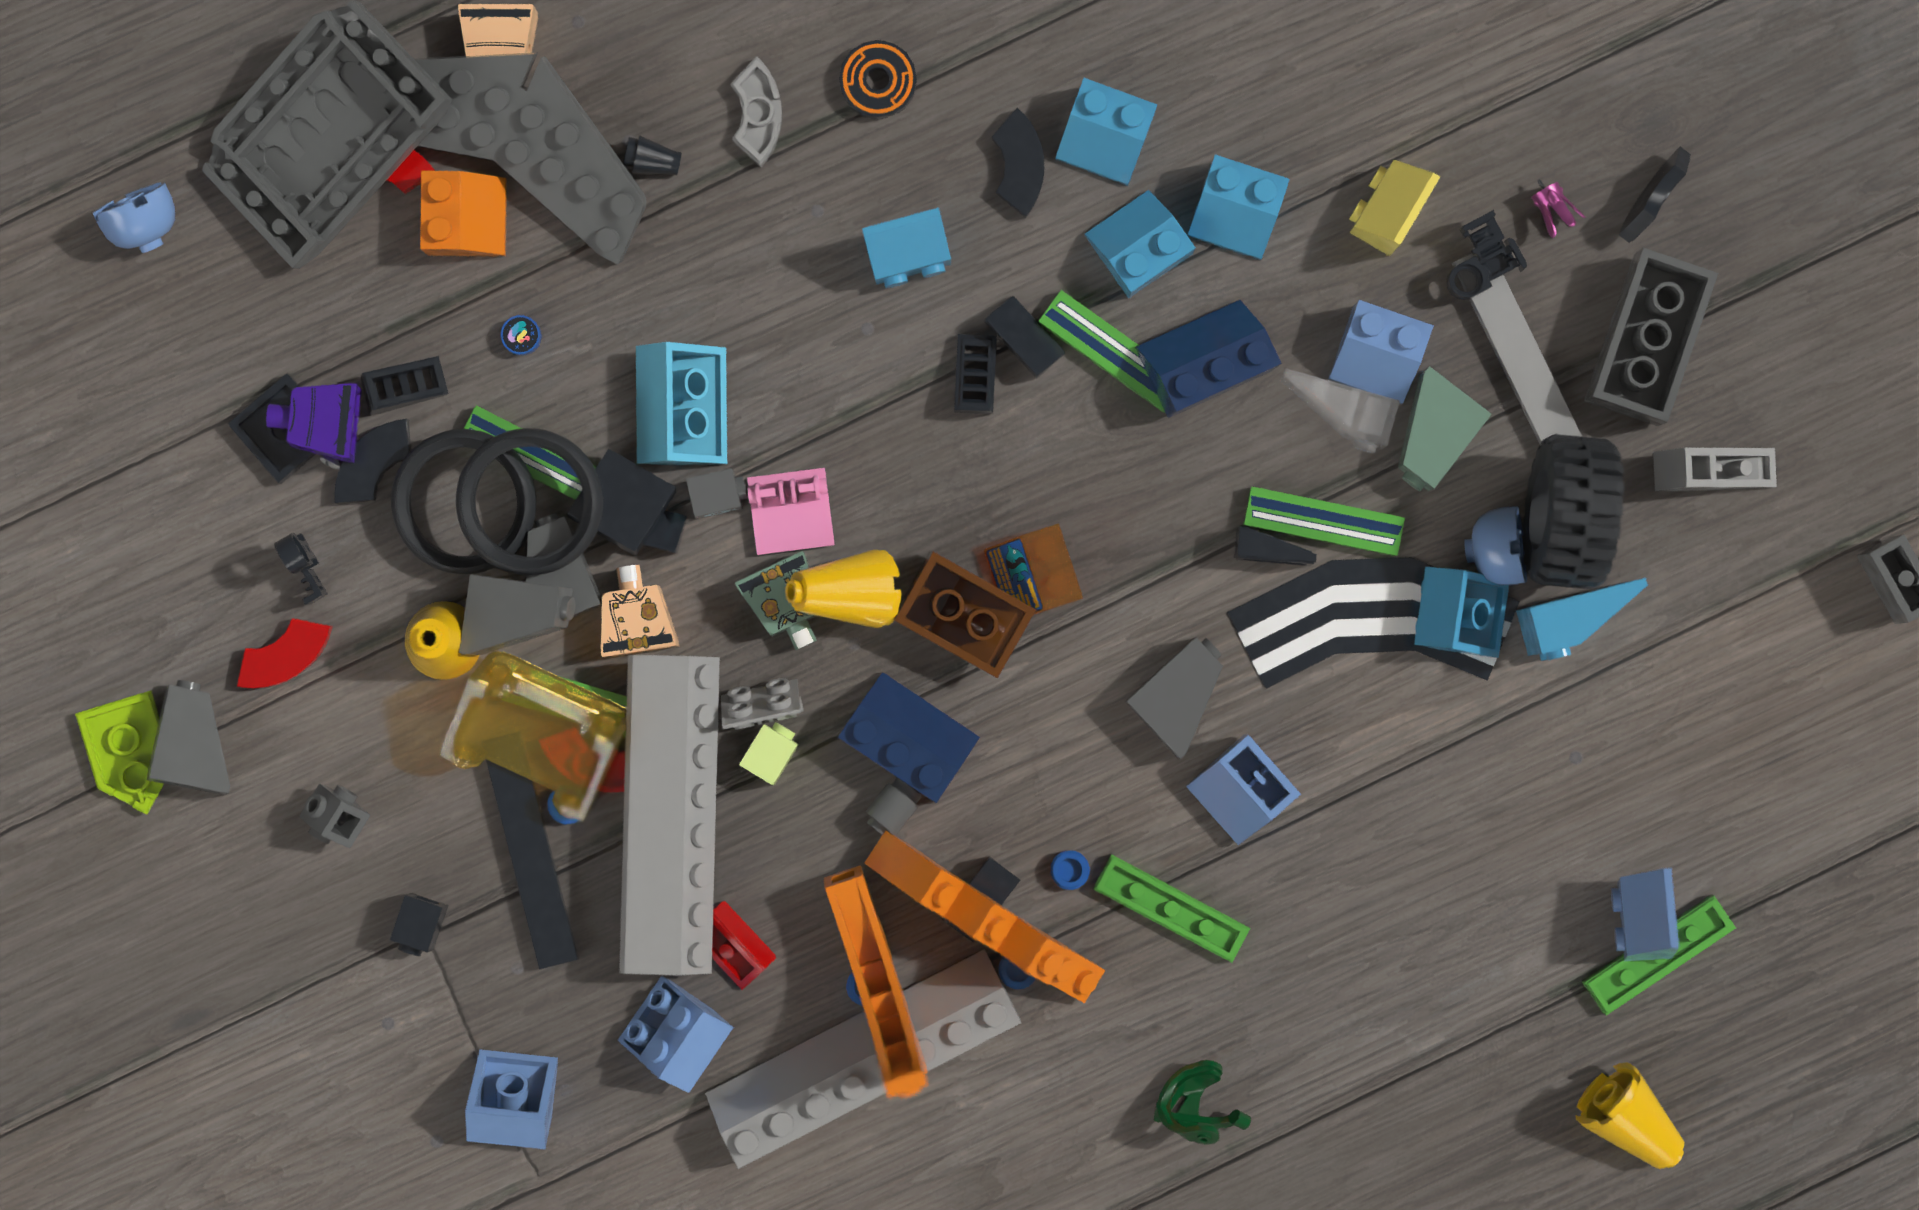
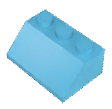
[636,342,727,465]

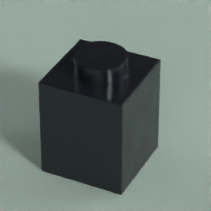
[390,893,448,956]

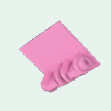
[747,468,835,555]

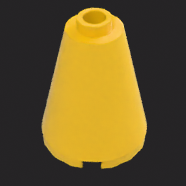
[785,550,901,628]
[405,601,480,680]
[1575,1062,1684,1169]

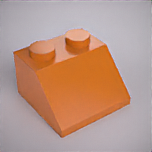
[420,171,507,256]

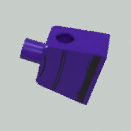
[266,383,362,463]

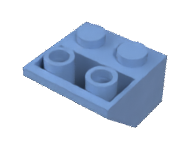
[1186,734,1301,845]
[618,976,733,1093]

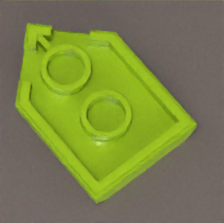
[75,691,164,815]

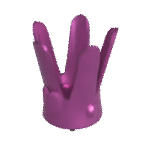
[1531,179,1586,238]

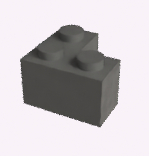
[1857,534,1919,624]

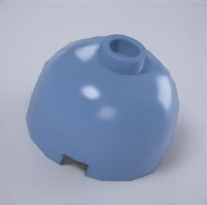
[92,182,175,253]
[1465,506,1528,585]

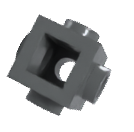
[299,783,370,849]

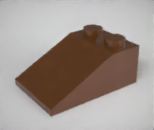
[894,551,1036,678]

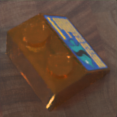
[983,523,1083,616]

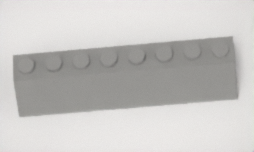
[619,655,720,975]
[705,949,1021,1169]

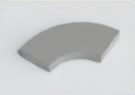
[730,56,782,167]

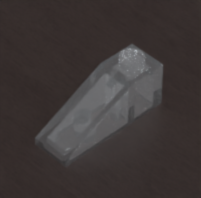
[1280,369,1400,453]

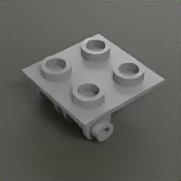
[721,678,804,730]

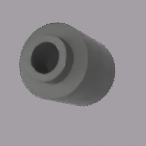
[865,777,922,835]

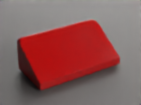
[712,901,776,990]

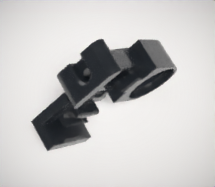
[1447,210,1527,300]
[274,533,328,605]

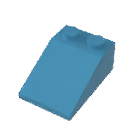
[1516,578,1648,661]

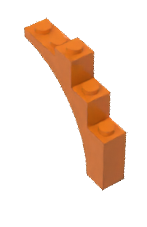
[864,830,1105,1003]
[824,865,928,1098]

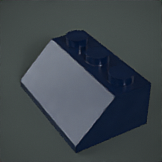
[1135,300,1282,418]
[838,672,980,803]

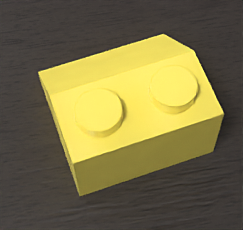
[1349,160,1440,256]

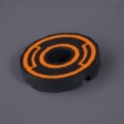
[839,40,917,120]

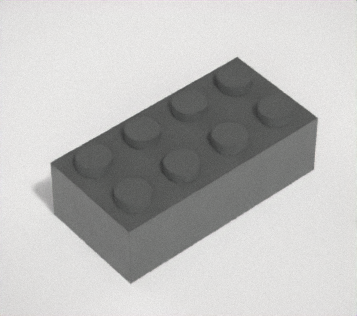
[1584,248,1718,426]

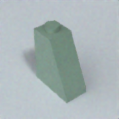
[1398,366,1492,491]

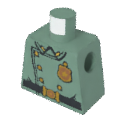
[735,551,817,650]

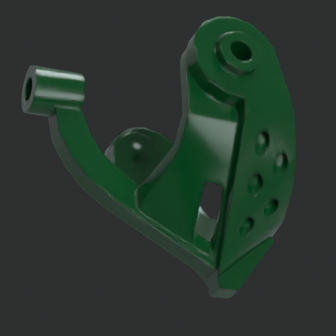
[1153,1060,1251,1145]

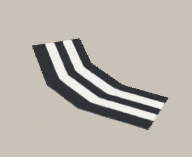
[1227,557,1520,689]

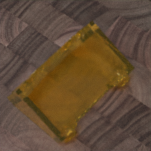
[439,651,627,822]

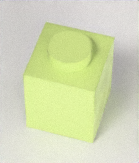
[739,722,799,785]

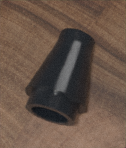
[623,135,682,175]

